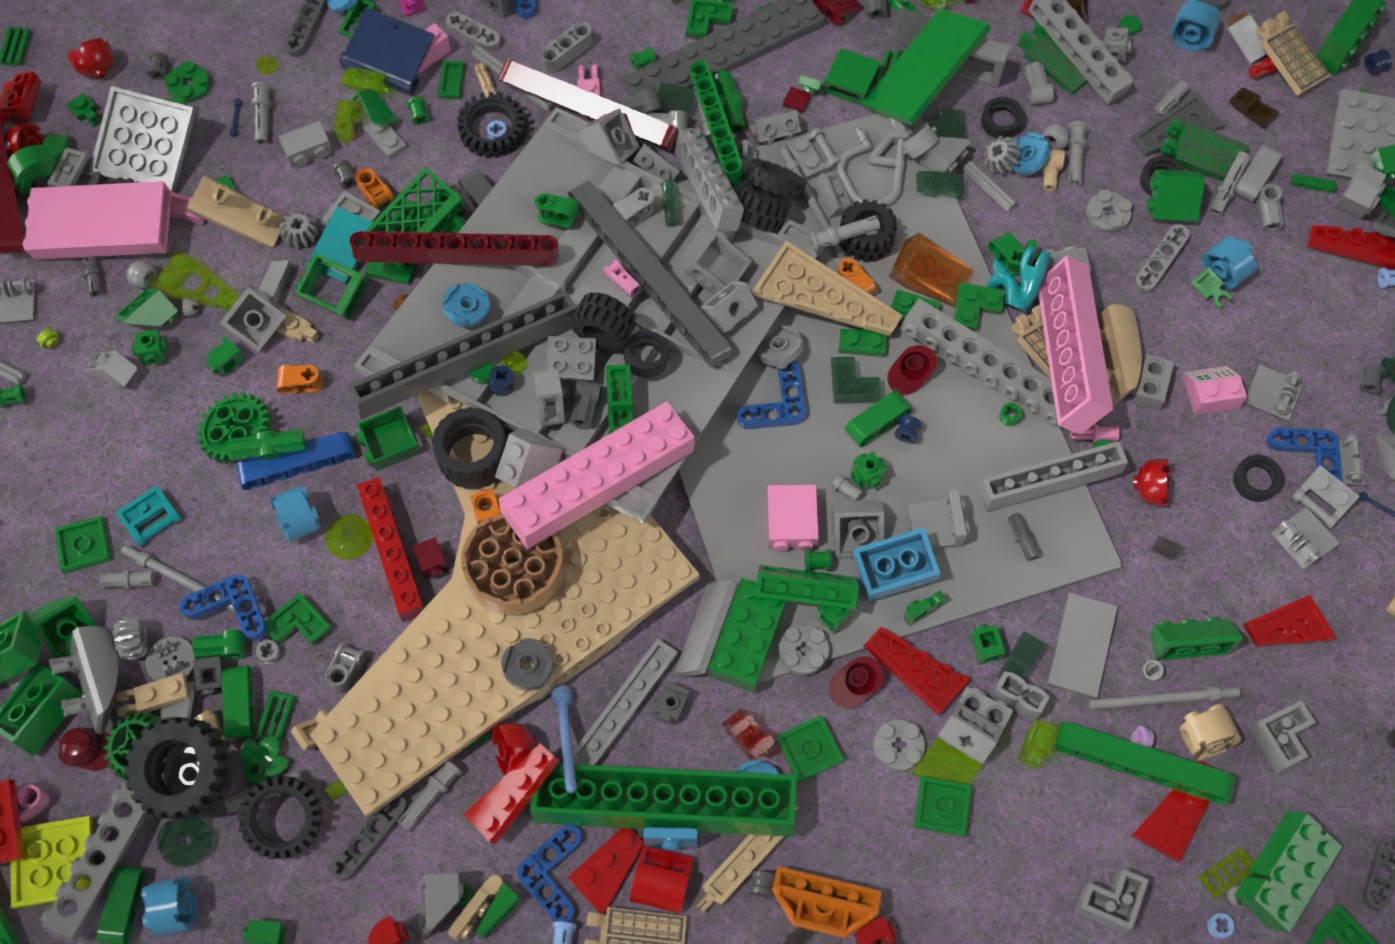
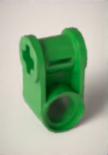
[534,193,581,228]
[988,232,1025,277]

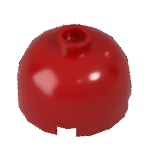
[67,38,114,79]
[4,123,46,159]
[1133,459,1170,506]
[492,723,538,775]

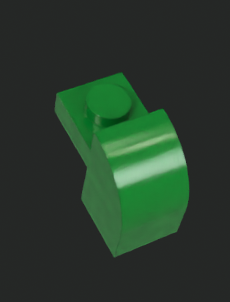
[7,145,56,195]

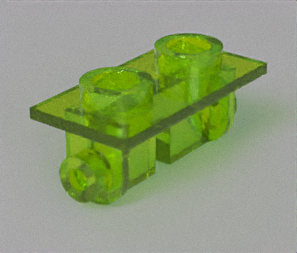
[339,67,387,95]

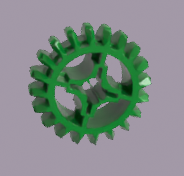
[102,712,168,781]

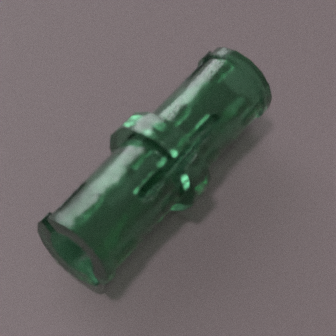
[661,180,680,227]

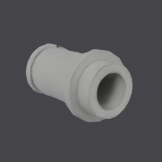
[831,474,863,501]

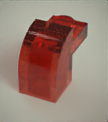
[721,708,776,761]

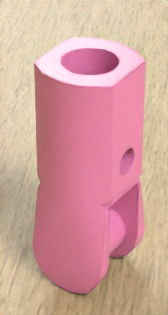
[603,260,642,298]

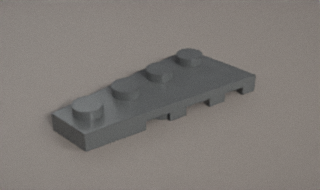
[895,7,932,52]

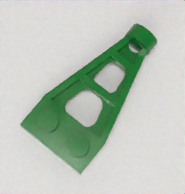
[1307,904,1378,944]

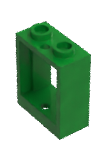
[295,253,369,321]

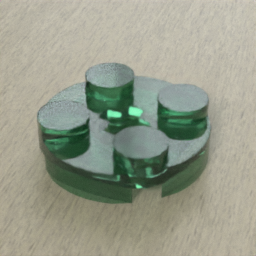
[157,817,212,868]

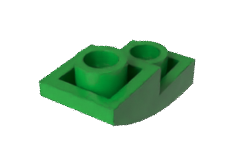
[43,134,71,169]

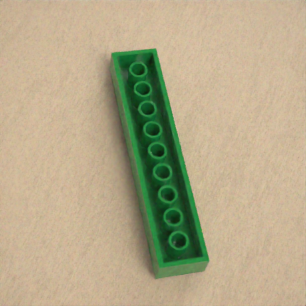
[530,763,797,837]

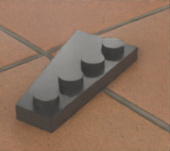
[1130,92,1225,156]

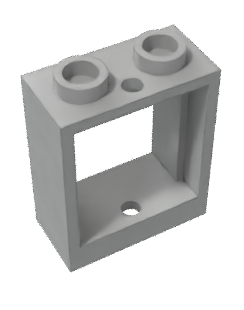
[954,38,1010,88]

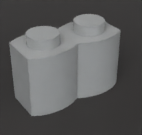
[991,672,1049,721]

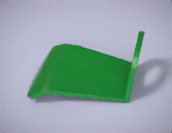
[349,89,401,125]

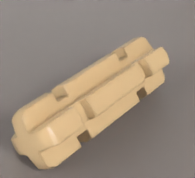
[474,63,497,97]

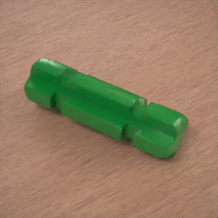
[1291,173,1337,194]

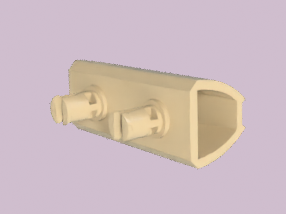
[186,175,284,247]
[1097,304,1142,405]

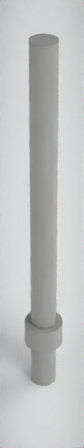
[779,147,846,258]
[121,545,250,613]
[1088,686,1241,710]

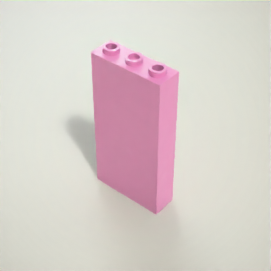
[23,181,171,259]

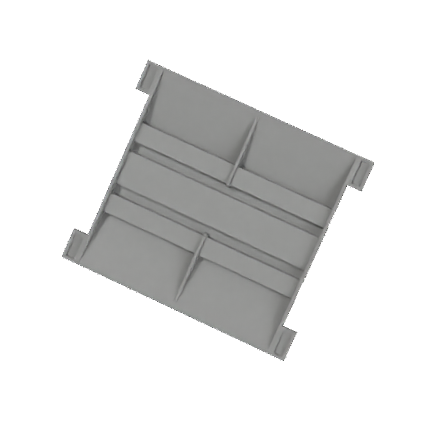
[354,107,825,524]

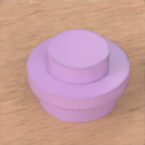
[1131,726,1154,748]

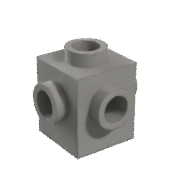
[1101,28,1132,62]

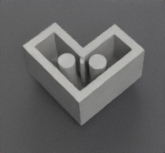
[1336,163,1386,219]
[1249,700,1316,775]
[1074,869,1149,935]

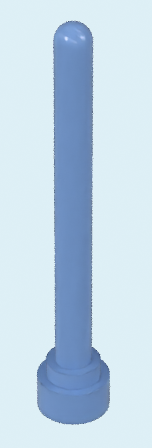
[551,685,576,793]

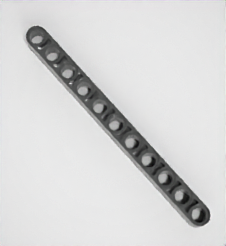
[568,181,732,367]

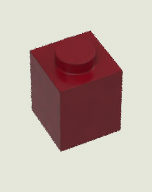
[412,537,448,579]

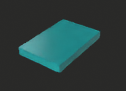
[306,206,373,285]

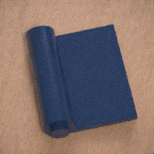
[339,8,435,96]

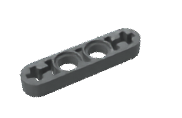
[285,0,327,57]
[330,795,407,881]

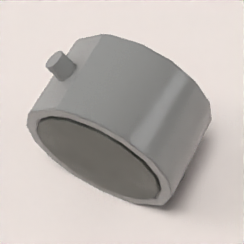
[901,123,939,159]

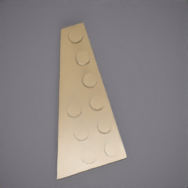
[751,241,903,336]

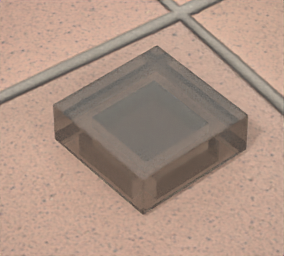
[1150,536,1182,561]

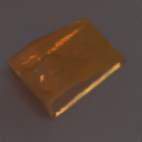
[888,232,973,307]

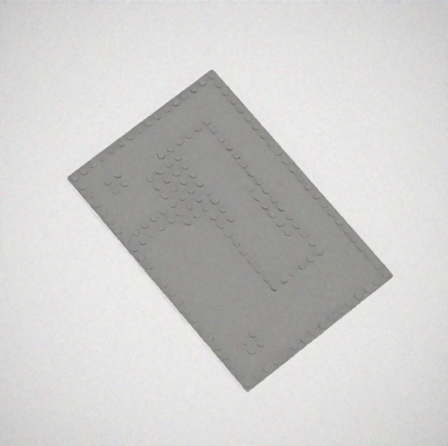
[672,114,1121,683]

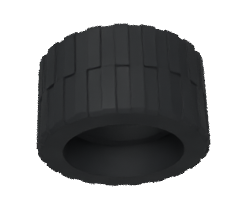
[432,407,507,489]

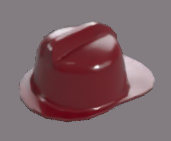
[887,345,937,395]
[829,656,884,708]
[58,727,111,771]

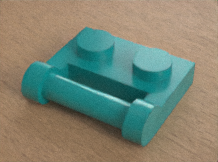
[115,485,182,547]

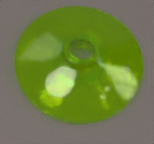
[325,515,373,560]

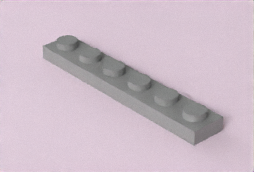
[573,638,678,765]

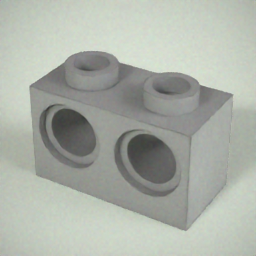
[1130,354,1174,411]
[533,370,565,427]
[959,687,1013,738]

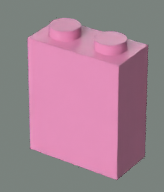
[766,485,818,551]

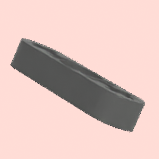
[1363,836,1395,910]

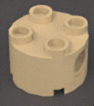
[1180,704,1241,760]

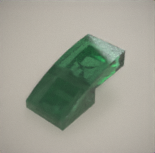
[916,171,964,199]
[997,631,1045,680]

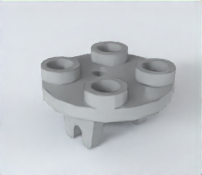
[145,636,195,681]

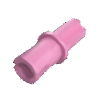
[1070,424,1119,442]

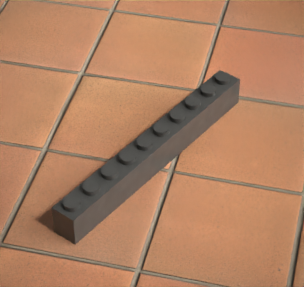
[347,291,577,419]

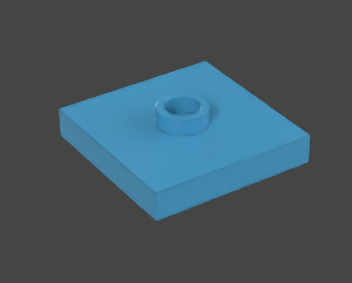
[644,827,697,850]

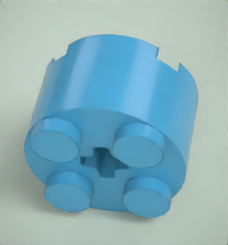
[1170,0,1220,52]
[1202,236,1258,290]
[269,486,320,543]
[142,876,198,937]

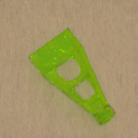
[152,250,241,311]

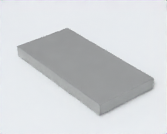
[674,579,738,678]
[1046,593,1118,699]

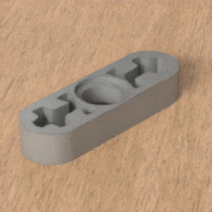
[446,12,501,51]

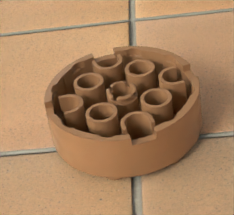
[461,514,565,615]

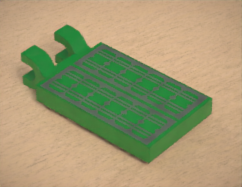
[1017,21,1088,95]
[1160,119,1249,181]

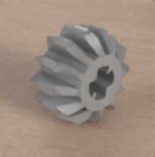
[982,136,1022,175]
[280,210,319,249]
[112,617,150,660]

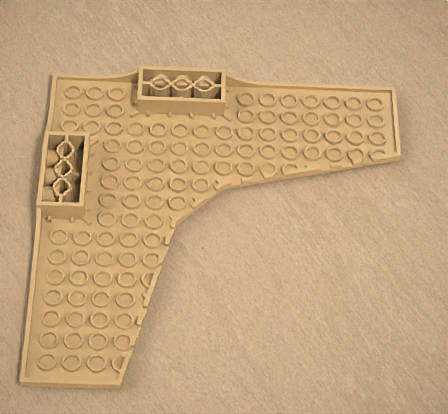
[310,391,700,818]

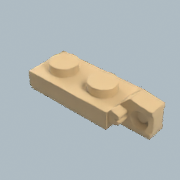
[275,305,320,344]

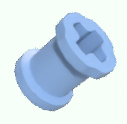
[1378,268,1395,288]
[553,922,577,944]

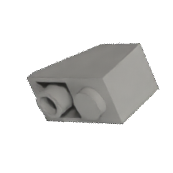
[920,137,971,178]
[85,351,138,387]

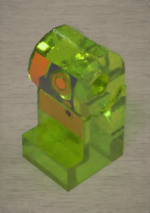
[334,100,363,143]

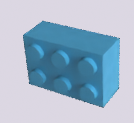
[853,527,941,602]

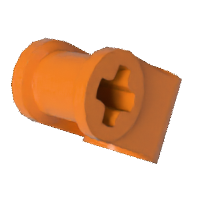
[356,168,395,210]
[836,258,877,295]
[276,365,324,394]

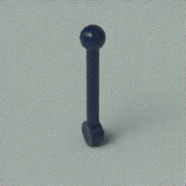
[230,98,242,137]
[1358,492,1395,517]

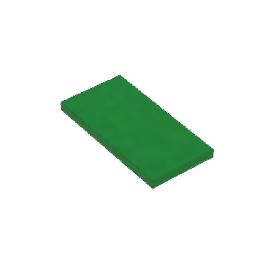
[862,9,991,126]

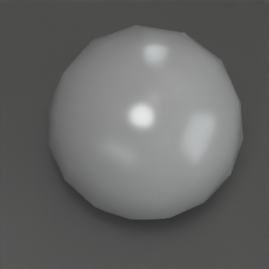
[1042,124,1069,150]
[127,260,156,289]

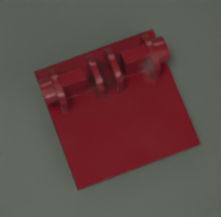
[812,0,865,26]

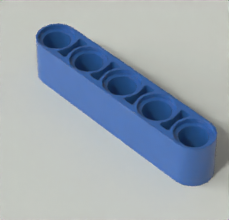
[236,432,356,490]

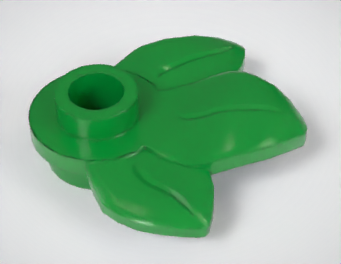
[240,736,289,784]

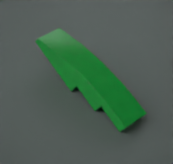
[606,364,633,434]

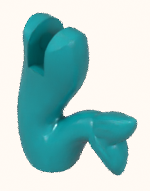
[987,246,1051,313]

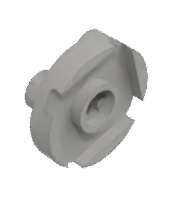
[1086,190,1132,233]
[756,325,803,369]
[778,625,829,676]
[873,720,925,772]

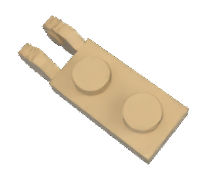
[114,673,190,717]
[448,875,504,943]

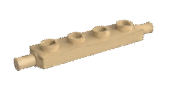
[695,805,799,913]

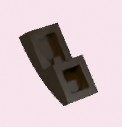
[1229,87,1279,130]

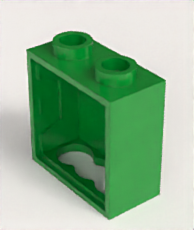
[823,48,880,106]
[1146,169,1205,221]
[356,406,421,471]

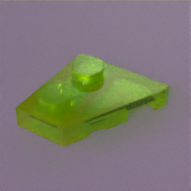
[911,737,982,784]

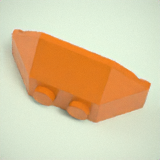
[772,866,882,938]

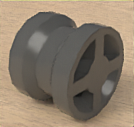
[750,871,776,898]

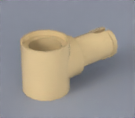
[1042,149,1065,191]

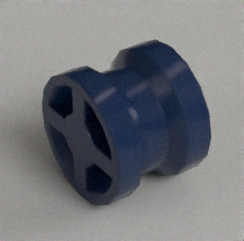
[1364,49,1392,75]
[489,365,514,396]
[894,415,922,443]

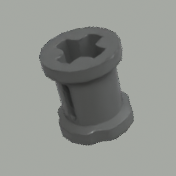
[147,51,169,80]
[332,160,357,190]
[1359,364,1386,394]

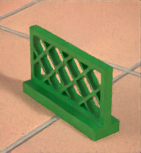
[365,167,467,271]
[755,564,859,609]

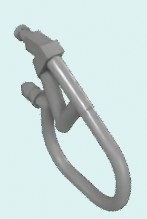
[837,117,909,206]

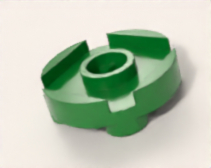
[164,61,210,102]

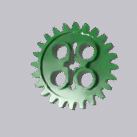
[196,392,273,465]

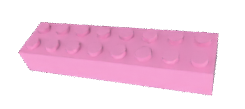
[1039,255,1113,435]
[499,401,695,549]

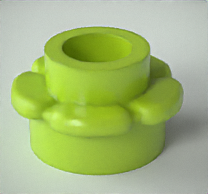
[36,327,59,349]

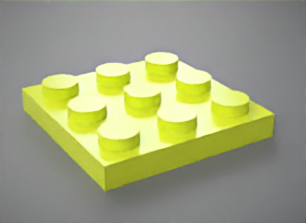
[11,816,94,909]

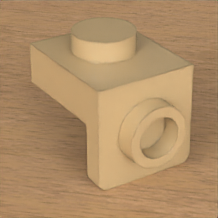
[291,709,328,751]

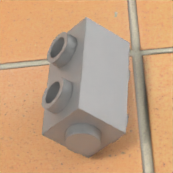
[749,109,801,145]

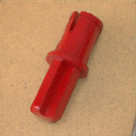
[1248,57,1277,78]

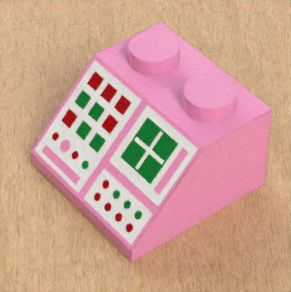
[1182,366,1247,415]

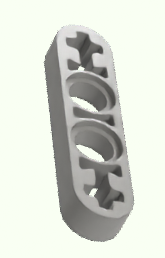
[1134,224,1190,294]

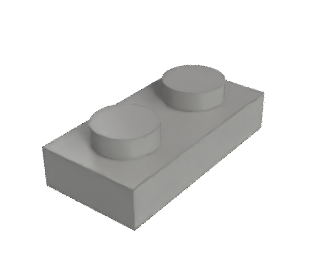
[363,122,407,160]
[47,148,89,187]

